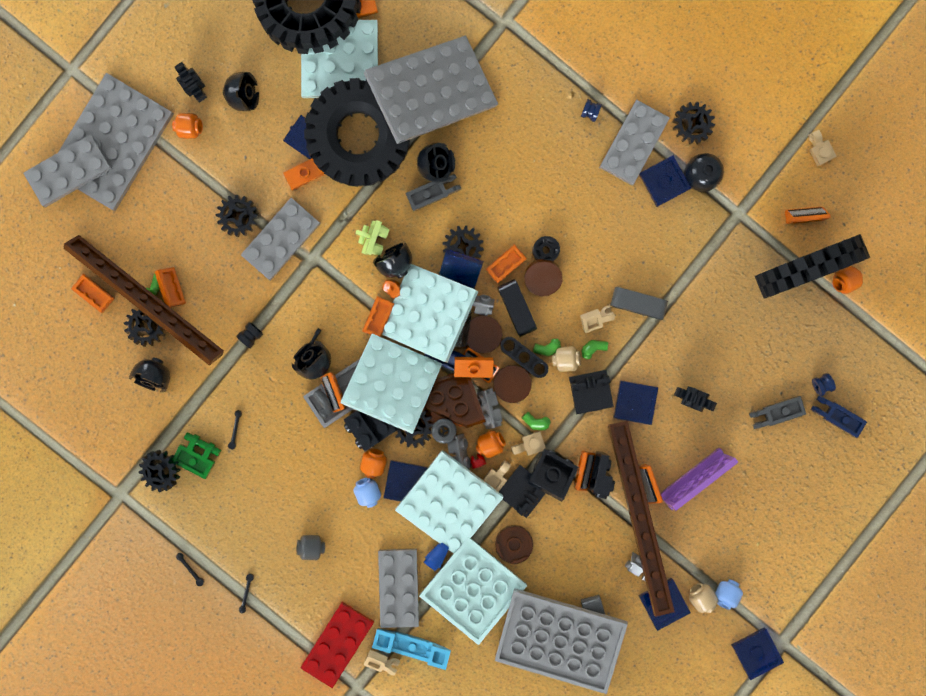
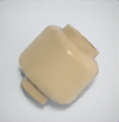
[552,346,581,372]
[689,583,718,613]

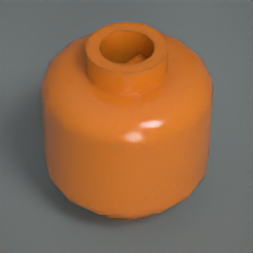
[172,113,203,139]
[832,266,863,294]
[476,430,506,458]
[360,449,387,479]

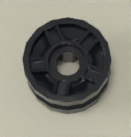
[532,236,560,261]

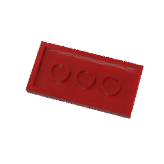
[300,602,374,689]

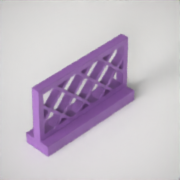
[660,448,738,511]

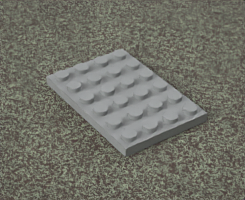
[364,35,498,144]
[58,73,174,211]
[495,588,628,694]

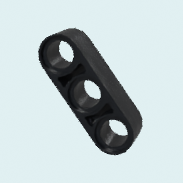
[497,279,537,337]
[500,337,548,378]

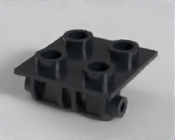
[569,370,614,415]
[499,465,546,518]

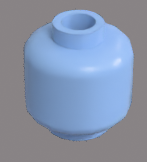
[353,478,381,508]
[715,579,743,610]

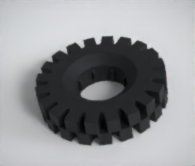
[253,0,361,54]
[304,78,410,187]
[755,234,870,299]

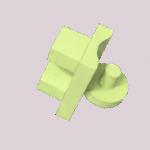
[355,220,389,255]

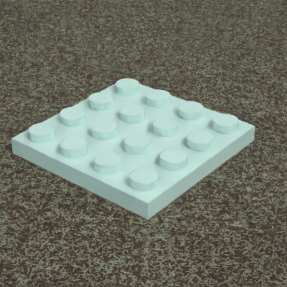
[301,20,378,98]
[382,264,478,363]
[341,334,442,434]
[395,450,503,554]
[419,537,527,645]

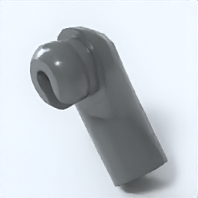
[313,389,333,418]

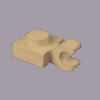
[808,130,837,166]
[580,306,615,333]
[511,431,546,456]
[483,460,511,492]
[364,650,400,675]

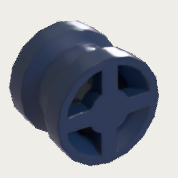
[581,99,602,122]
[812,373,836,396]

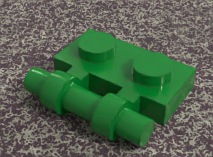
[173,432,222,479]

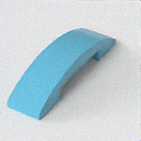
[372,629,451,670]

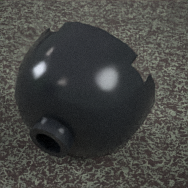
[223,72,259,111]
[417,143,455,182]
[684,153,724,193]
[373,243,412,279]
[292,341,331,380]
[129,357,170,392]

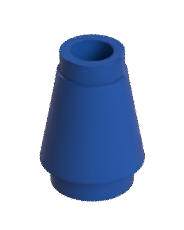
[423,543,449,571]

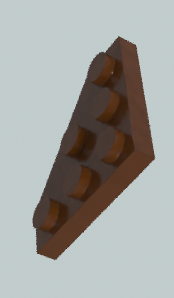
[424,373,486,428]

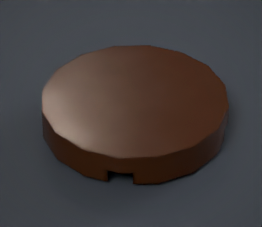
[524,259,563,296]
[464,315,503,354]
[494,365,532,403]
[495,525,533,564]

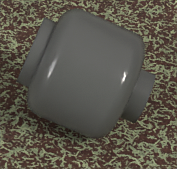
[431,418,457,444]
[296,535,325,560]

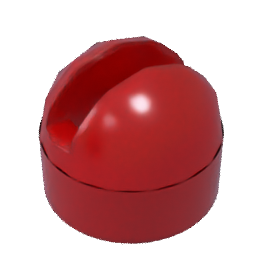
[470,453,487,469]

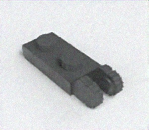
[405,174,461,212]
[749,396,806,429]

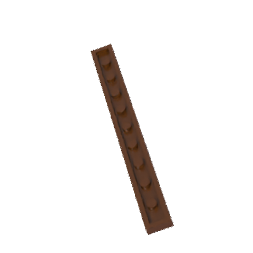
[64,235,224,366]
[608,421,675,617]

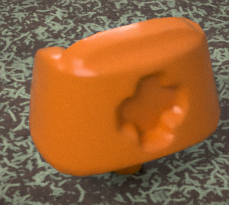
[382,279,401,299]

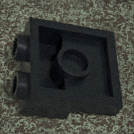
[344,411,399,451]
[527,449,578,502]
[588,451,615,499]

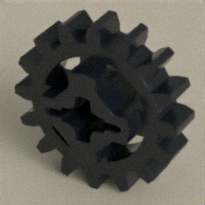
[174,62,207,103]
[672,102,715,145]
[216,195,259,237]
[443,226,484,268]
[124,309,166,347]
[674,386,717,412]
[395,410,434,448]
[138,450,181,492]

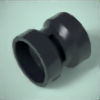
[236,322,263,349]

